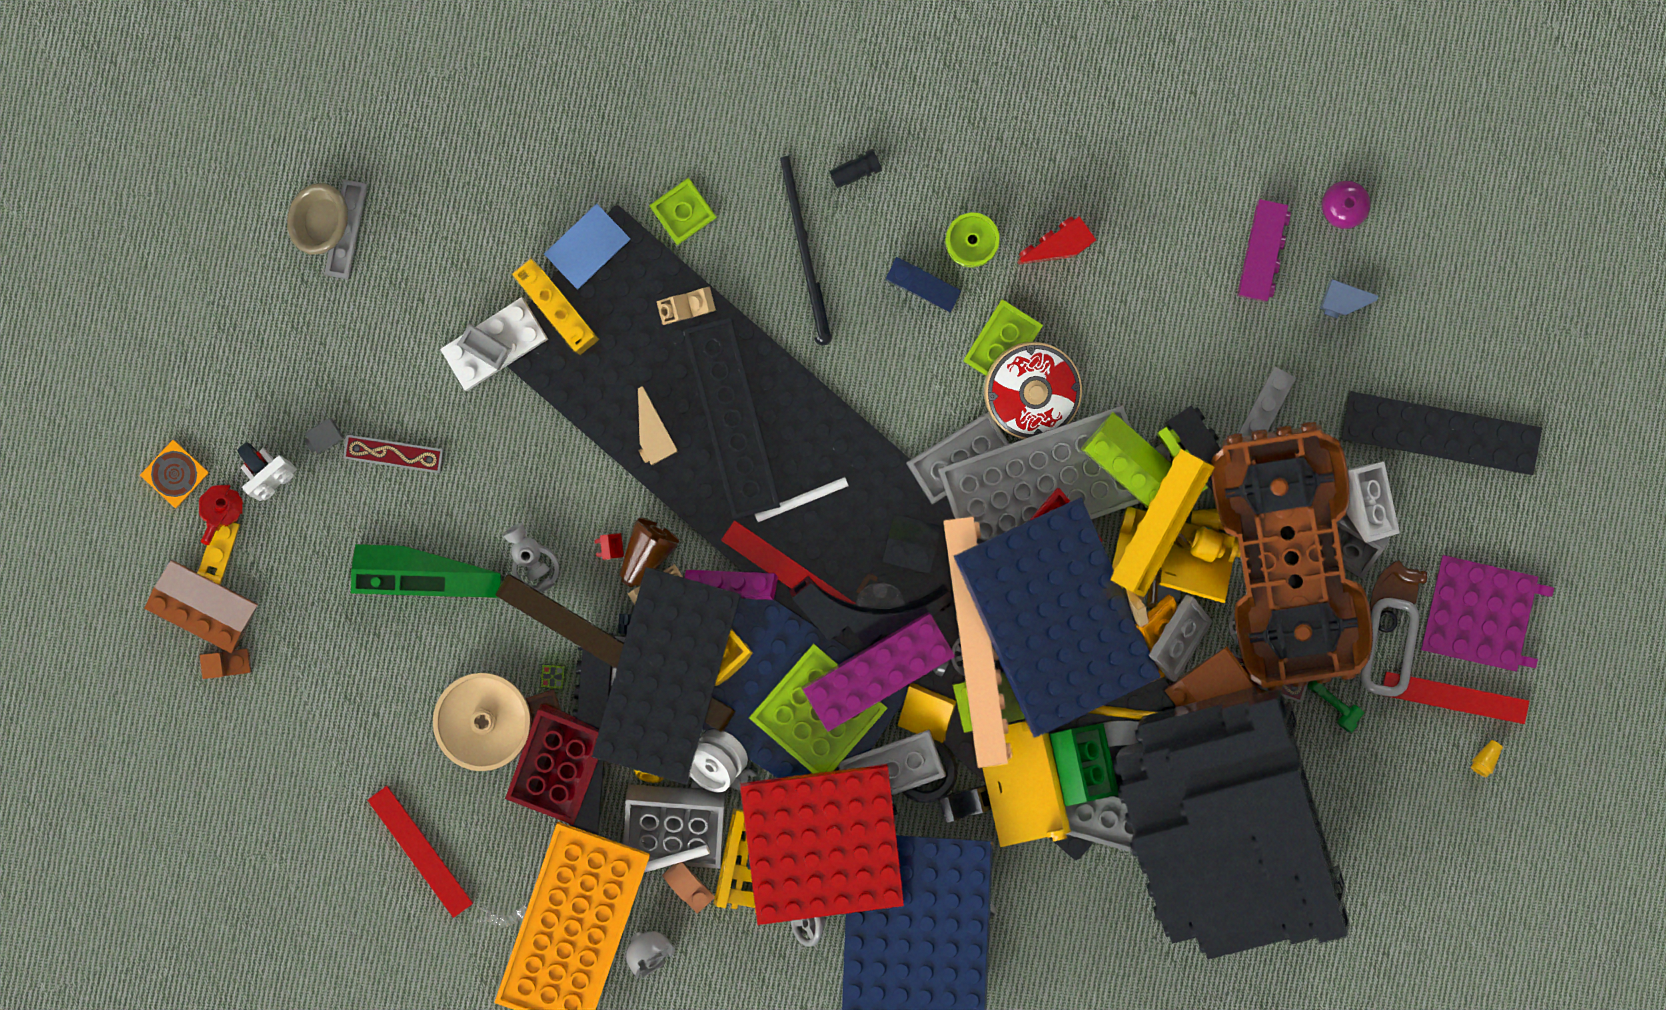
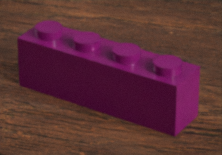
[1237,199,1291,302]

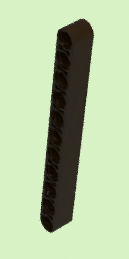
[495,574,736,732]

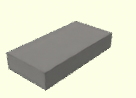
[457,324,512,370]

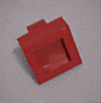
[594,533,624,560]

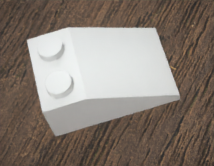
[1347,462,1400,543]

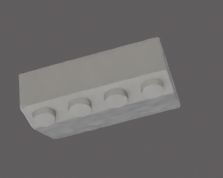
[624,784,726,869]

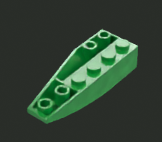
[351,544,501,598]

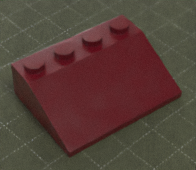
[505,704,599,825]

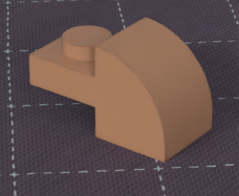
[662,862,715,914]

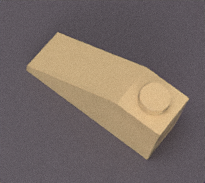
[638,386,678,465]

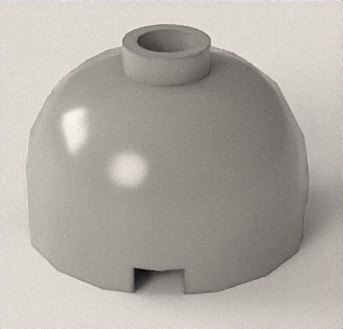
[625,931,675,978]

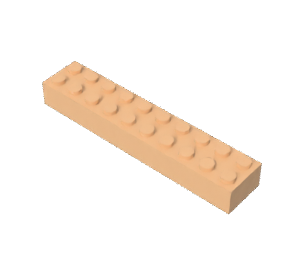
[944,517,1012,768]

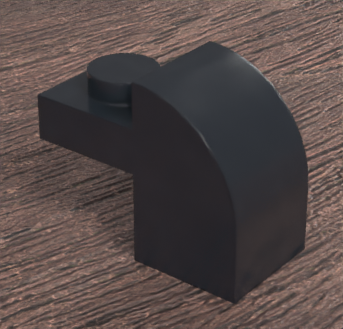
[940,785,992,823]

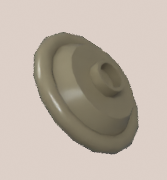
[287,183,348,255]

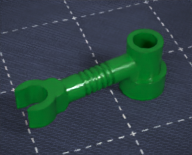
[1307,680,1365,734]

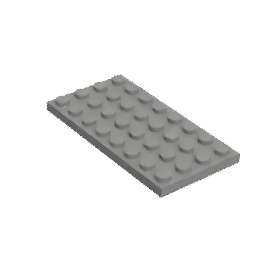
[938,405,1140,545]

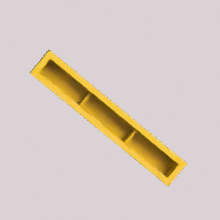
[1110,449,1215,597]

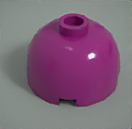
[1321,181,1371,229]

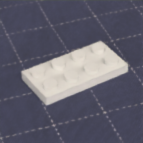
[440,297,548,391]

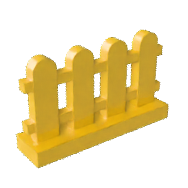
[713,808,756,913]

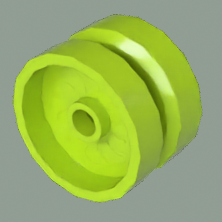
[945,212,1000,268]

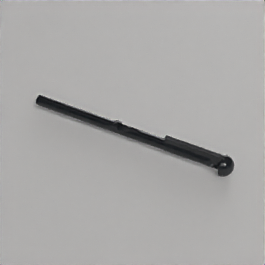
[780,156,832,346]

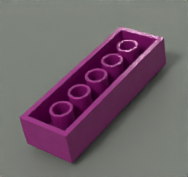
[802,612,955,732]

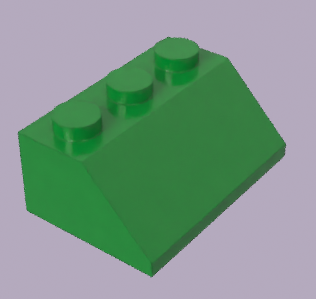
[1050,723,1119,806]

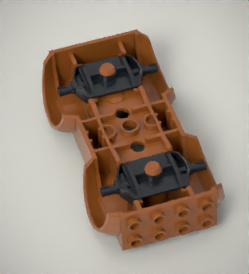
[1211,421,1373,691]

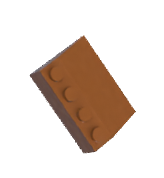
[1164,646,1262,707]

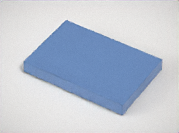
[544,204,631,290]

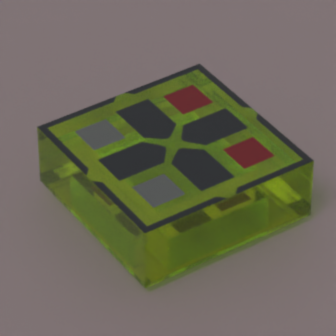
[540,663,566,690]

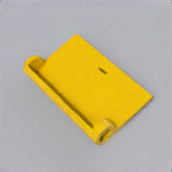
[1112,506,1241,603]
[982,721,1071,847]

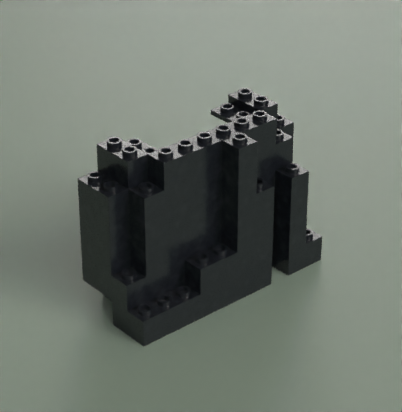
[1114,686,1350,960]

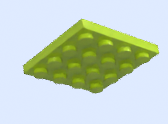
[749,643,888,774]

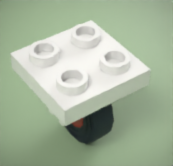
[237,442,297,501]

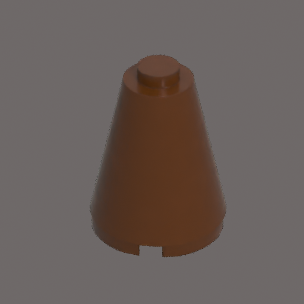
[619,517,679,588]

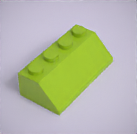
[1080,412,1172,509]

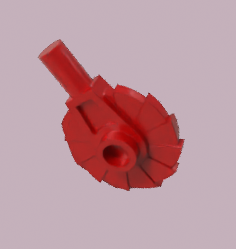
[199,485,244,545]

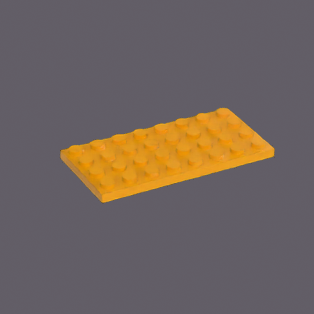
[494,822,650,1010]

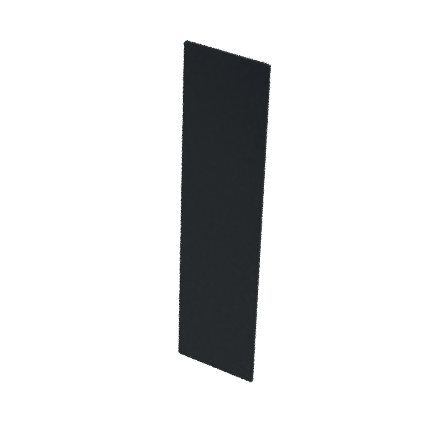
[507,205,1176,860]

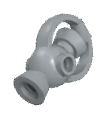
[502,523,559,592]

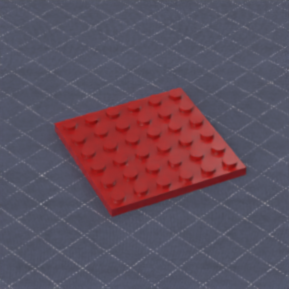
[740,764,904,925]

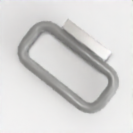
[1361,598,1420,697]

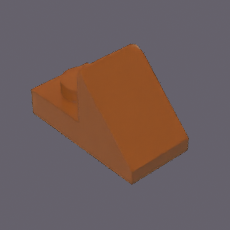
[199,648,252,679]

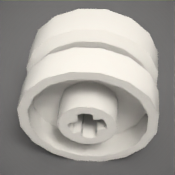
[690,729,748,792]

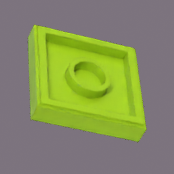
[649,177,717,246]

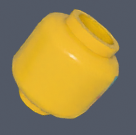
[1188,527,1226,562]

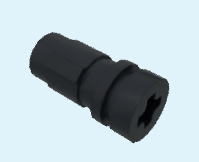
[829,149,883,189]

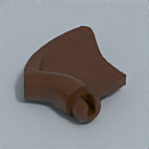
[1370,560,1427,611]

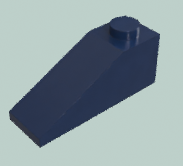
[885,257,961,313]

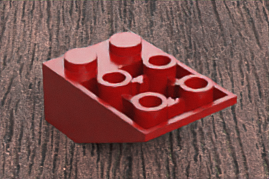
[1017,216,1096,265]

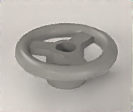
[791,917,825,947]

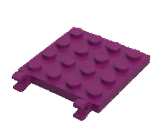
[1420,555,1554,672]

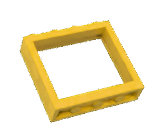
[512,259,599,355]

